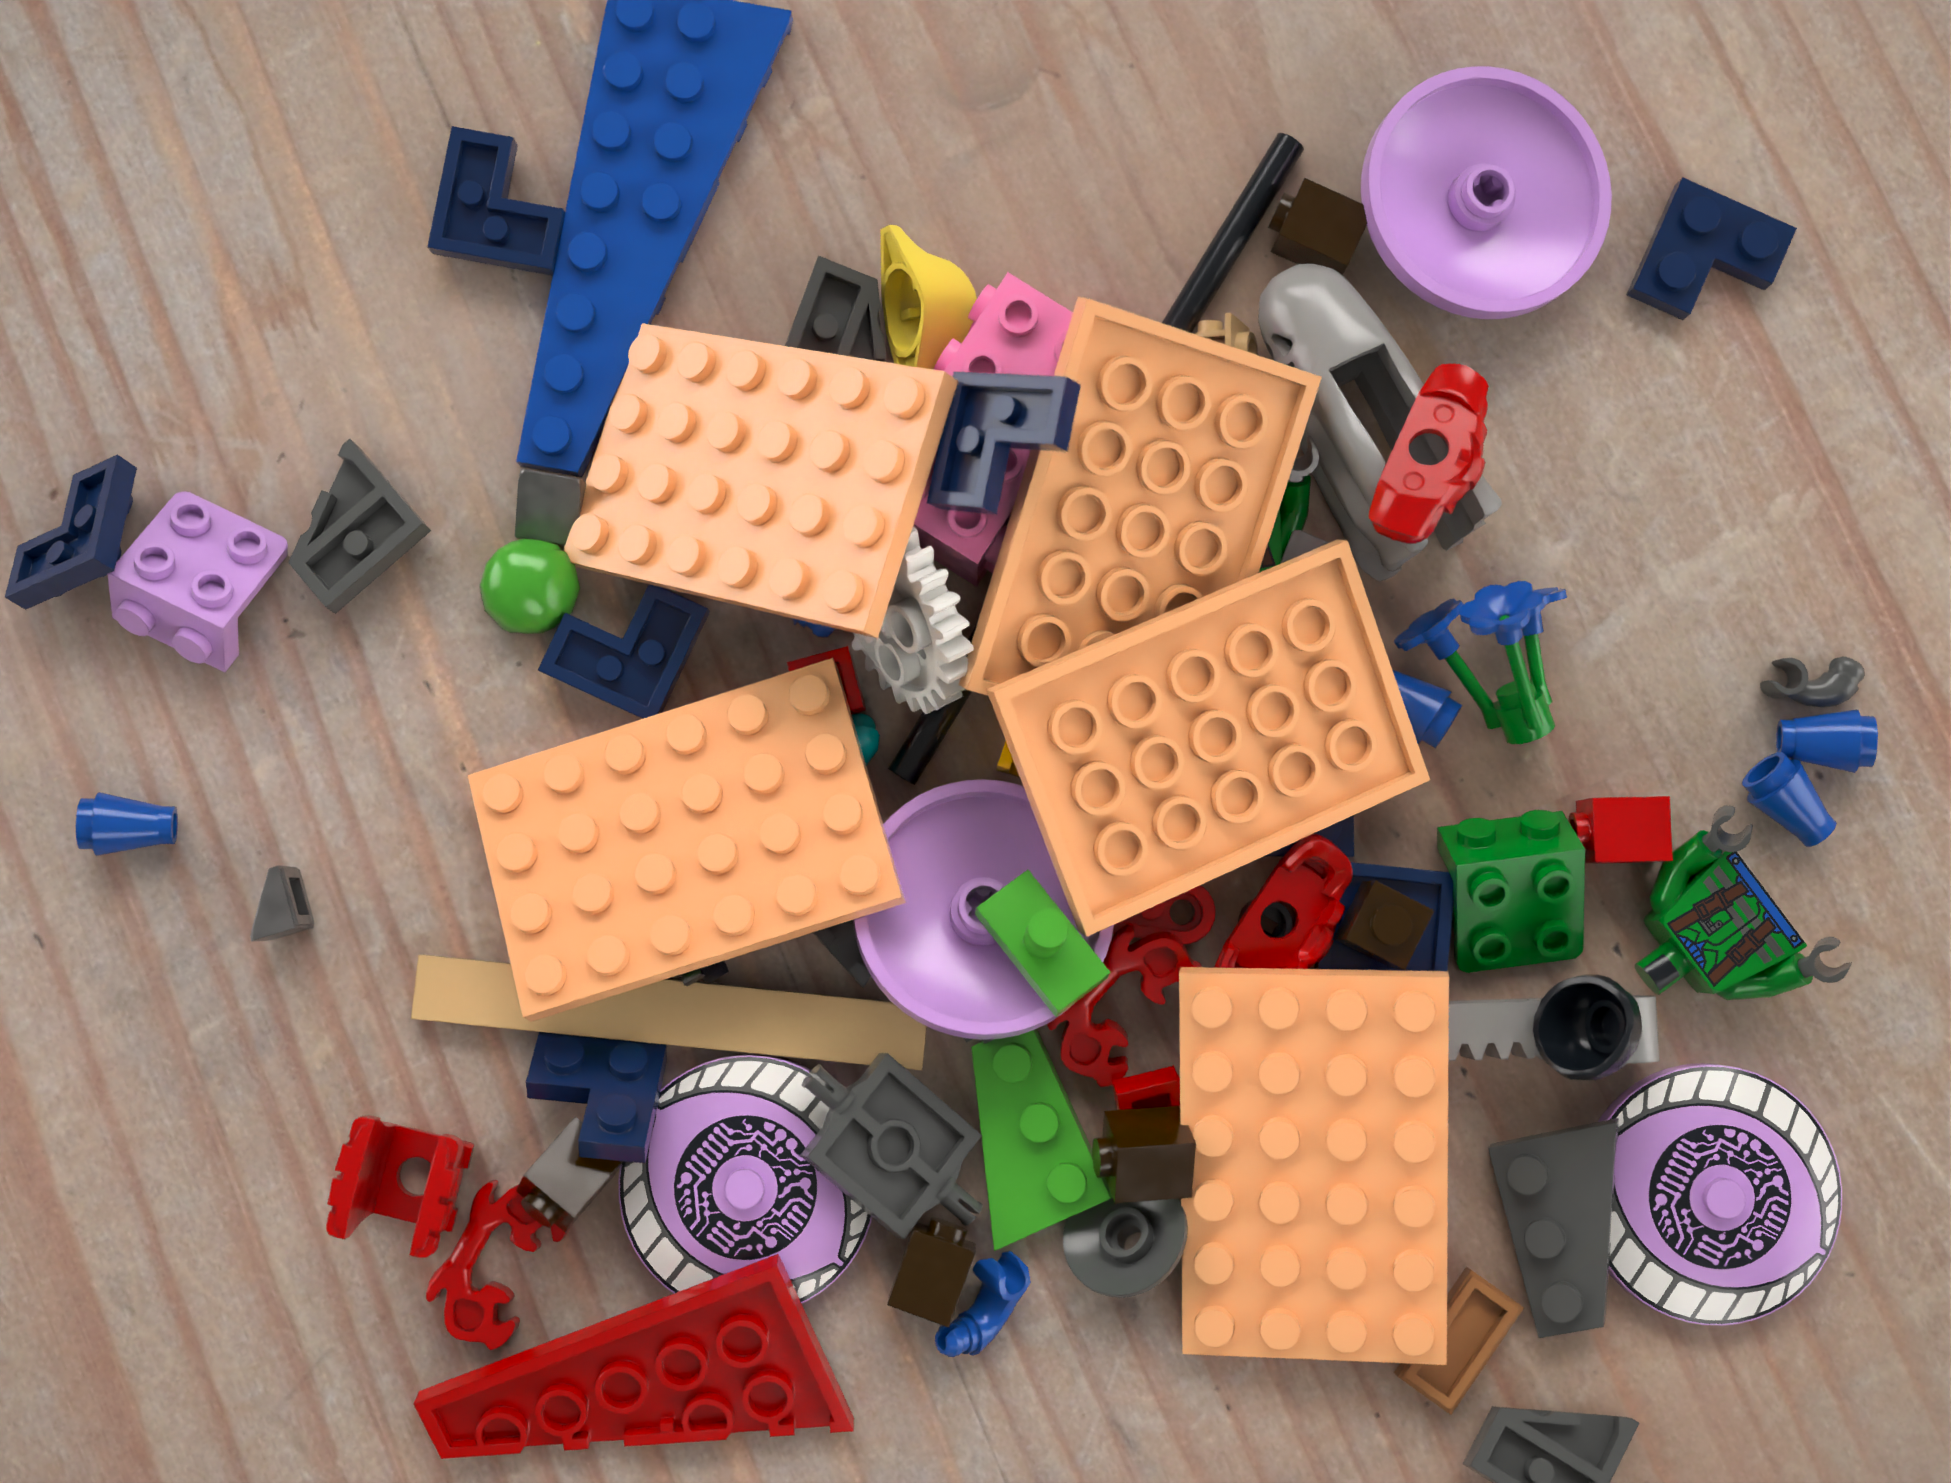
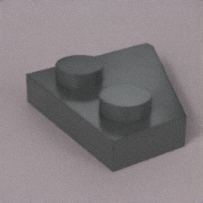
[785,256,886,362]
[288,439,431,614]
[1463,1406,1639,1483]

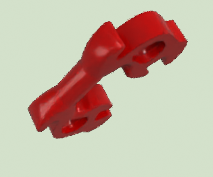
[1047,924,1202,1087]
[426,1180,570,1350]

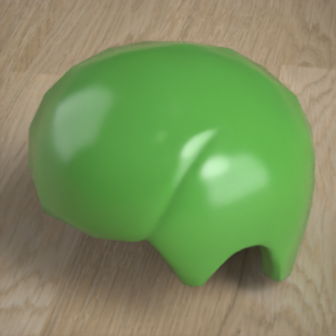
[479,538,580,634]

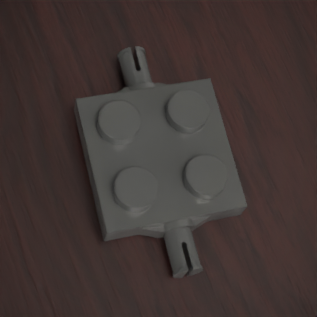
[800,1053,983,1239]

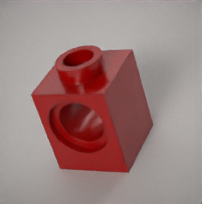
[1568,796,1673,864]

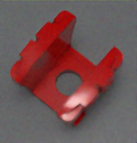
[326,1115,474,1258]

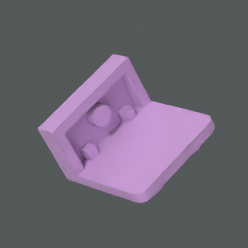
[107,491,288,672]

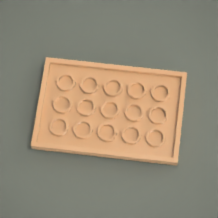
[959,297,1322,696]
[564,323,958,638]
[987,540,1430,937]
[468,658,906,1022]
[1179,967,1449,1365]

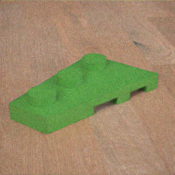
[971,1029,1112,1251]

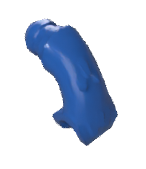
[935,1251,1031,1357]

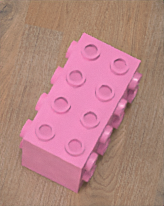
[913,272,1073,587]

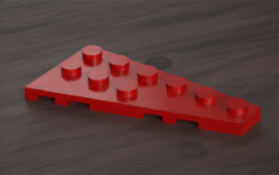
[413,1254,854,1459]

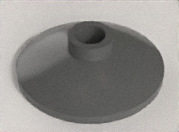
[1063,1198,1188,1298]

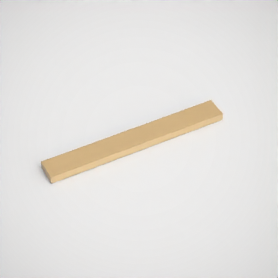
[411,954,927,1070]

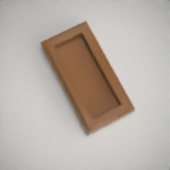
[1394,1266,1524,1415]

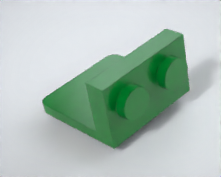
[1437,810,1585,973]

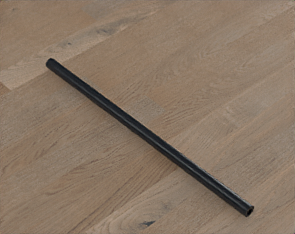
[888,133,1304,785]

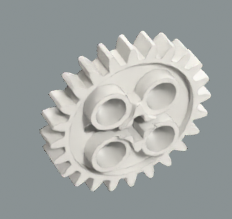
[852,527,974,714]

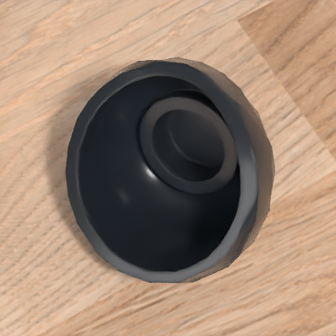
[1533,974,1642,1080]

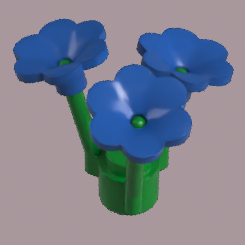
[1394,581,1567,744]

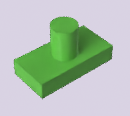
[974,869,1111,1017]

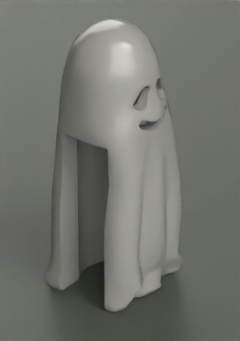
[1258,264,1502,582]

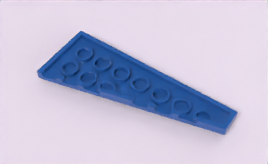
[516,0,793,477]

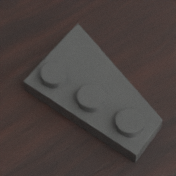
[1488,1118,1619,1338]

